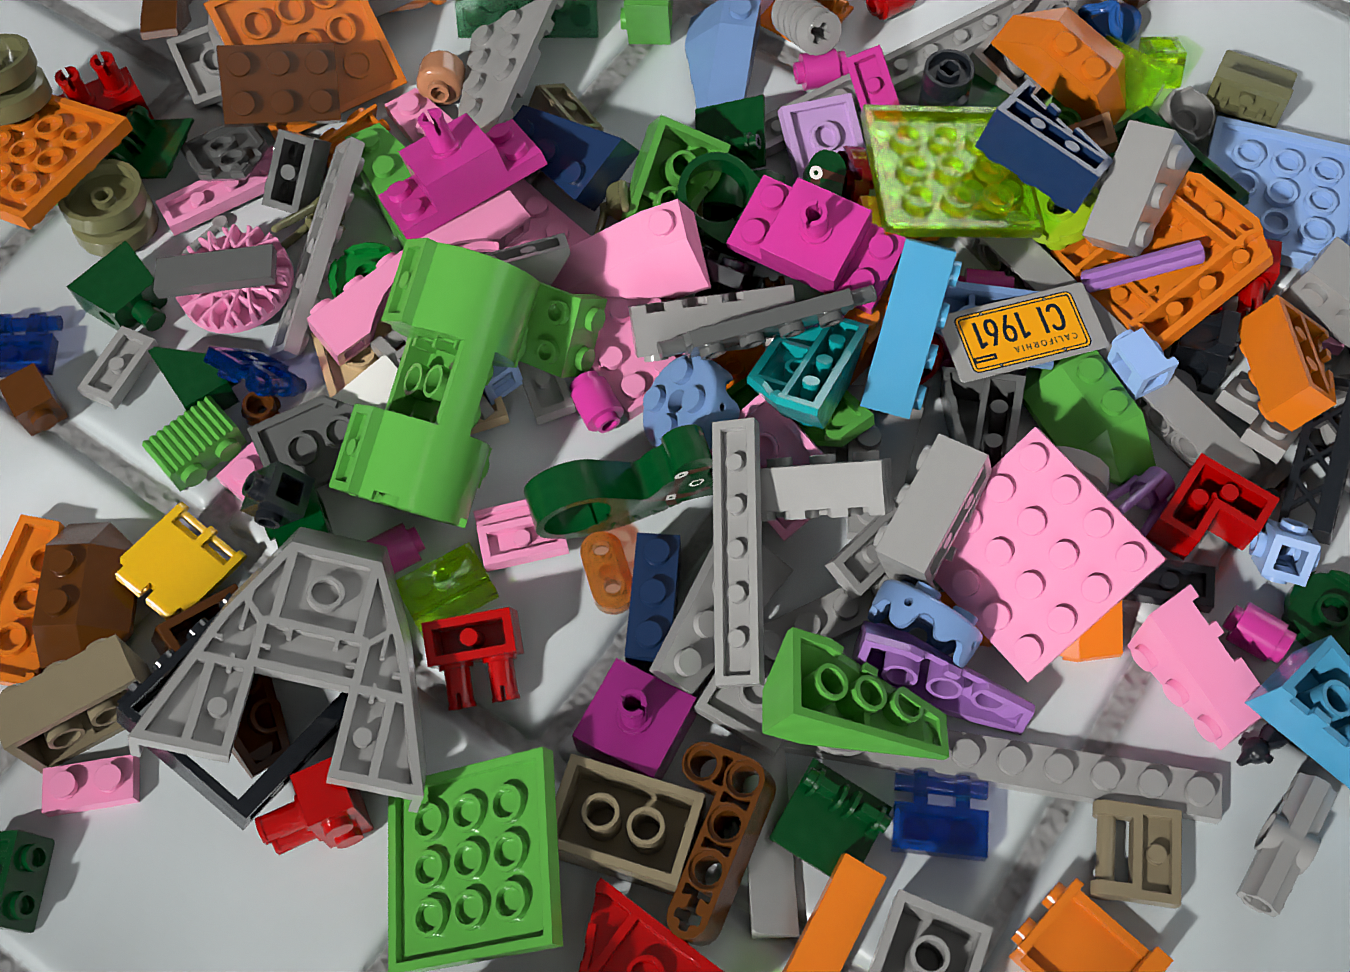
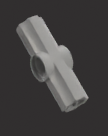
[1236,772,1338,917]

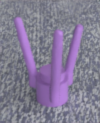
[1106,466,1176,537]

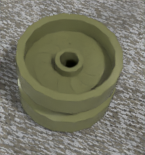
[0,33,53,126]
[58,159,159,257]

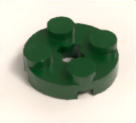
[1281,570,1350,655]

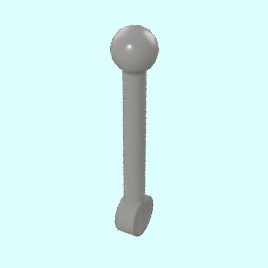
[177,215,229,256]

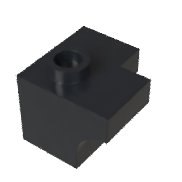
[1169,309,1241,395]

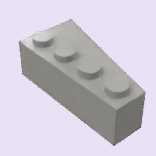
[628,285,795,362]
[712,450,894,522]

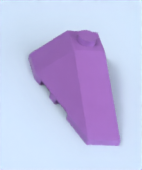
[852,621,1035,735]

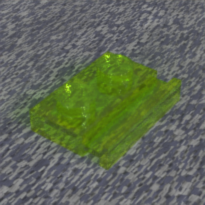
[1105,35,1174,113]
[396,542,499,637]

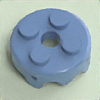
[643,355,740,450]
[867,579,983,668]

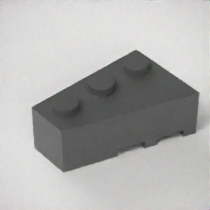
[940,366,1026,468]

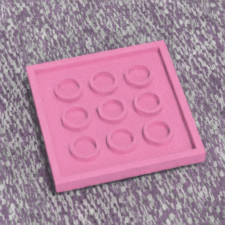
[934,427,1167,682]

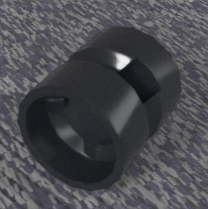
[918,49,975,124]

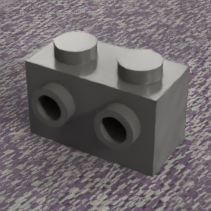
[262,129,331,214]

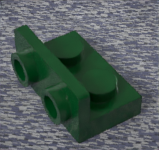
[0,830,55,933]

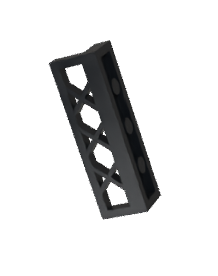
[1278,377,1350,545]

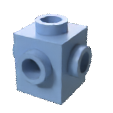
[1249,518,1321,587]

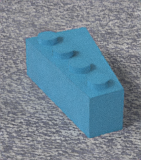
[860,238,962,419]
[1244,635,1350,789]

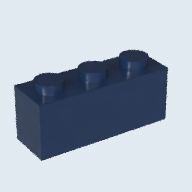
[624,532,682,675]

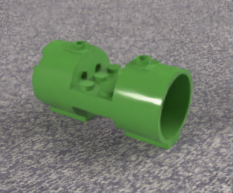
[329,238,540,528]

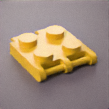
[115,502,247,620]

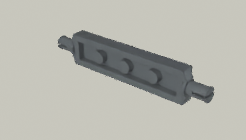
[657,285,877,360]

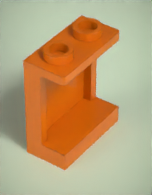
[1008,877,1174,972]

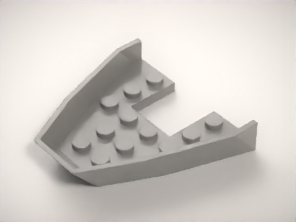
[128,527,427,813]

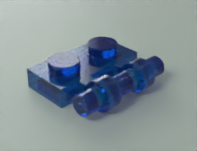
[0,312,63,378]
[203,346,307,397]
[891,770,989,862]

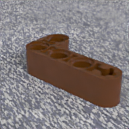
[667,742,776,946]

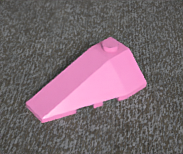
[552,199,711,300]

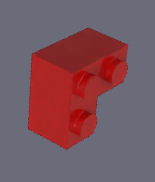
[1146,453,1280,560]

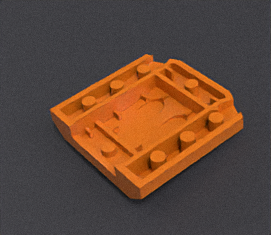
[1050,171,1273,351]

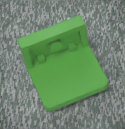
[519,281,607,378]

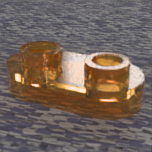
[580,531,632,615]

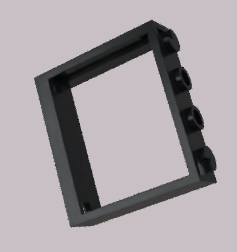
[116,592,348,830]

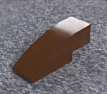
[140,0,193,40]

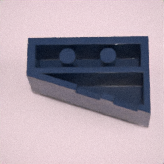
[975,79,1114,214]
[513,105,639,212]

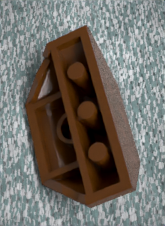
[32,522,138,673]

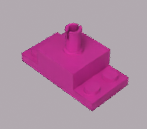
[378,108,547,239]
[726,175,906,315]

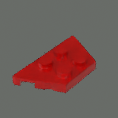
[579,878,724,972]

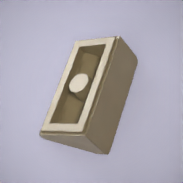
[528,83,604,131]

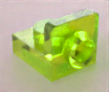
[1138,37,1187,89]

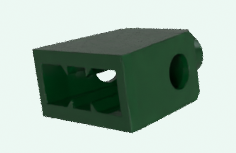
[66,241,168,332]

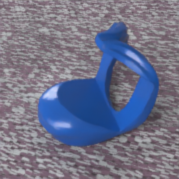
[1078,0,1142,51]

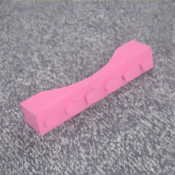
[307,188,531,366]

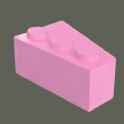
[1127,584,1262,750]

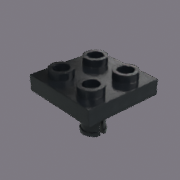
[694,245,764,297]

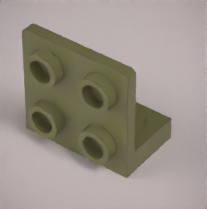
[1206,50,1297,128]

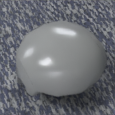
[1158,86,1216,144]

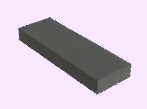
[153,244,277,299]

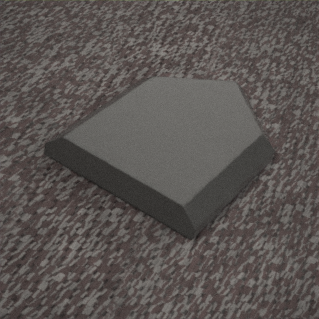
[180,124,269,182]
[247,394,354,489]

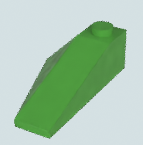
[620,115,731,221]
[762,627,949,760]

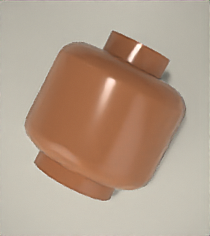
[417,50,466,106]

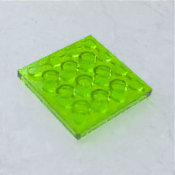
[860,104,1045,238]

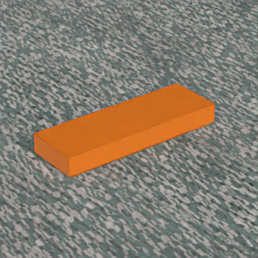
[782,853,887,972]

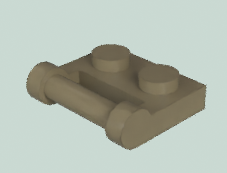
[1090,800,1182,909]

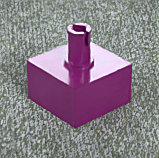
[572,658,697,781]

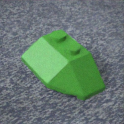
[1022,350,1156,486]

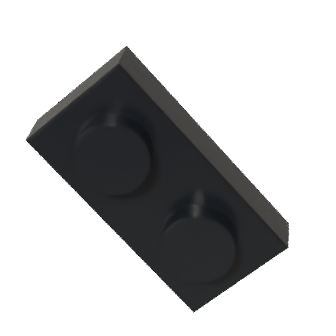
[1123,559,1216,613]

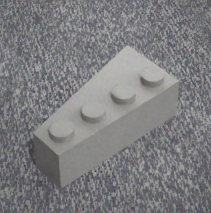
[1279,237,1350,348]

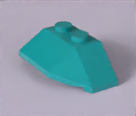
[747,318,869,429]

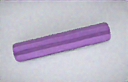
[1080,240,1205,293]

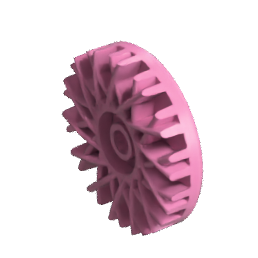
[175,224,294,334]

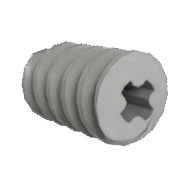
[771,0,842,56]

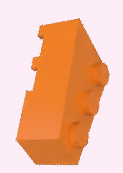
[1238,294,1337,432]

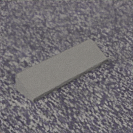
[740,745,799,939]

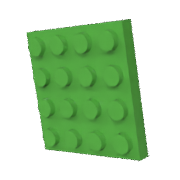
[388,747,563,972]

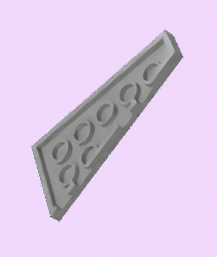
[458,0,565,134]

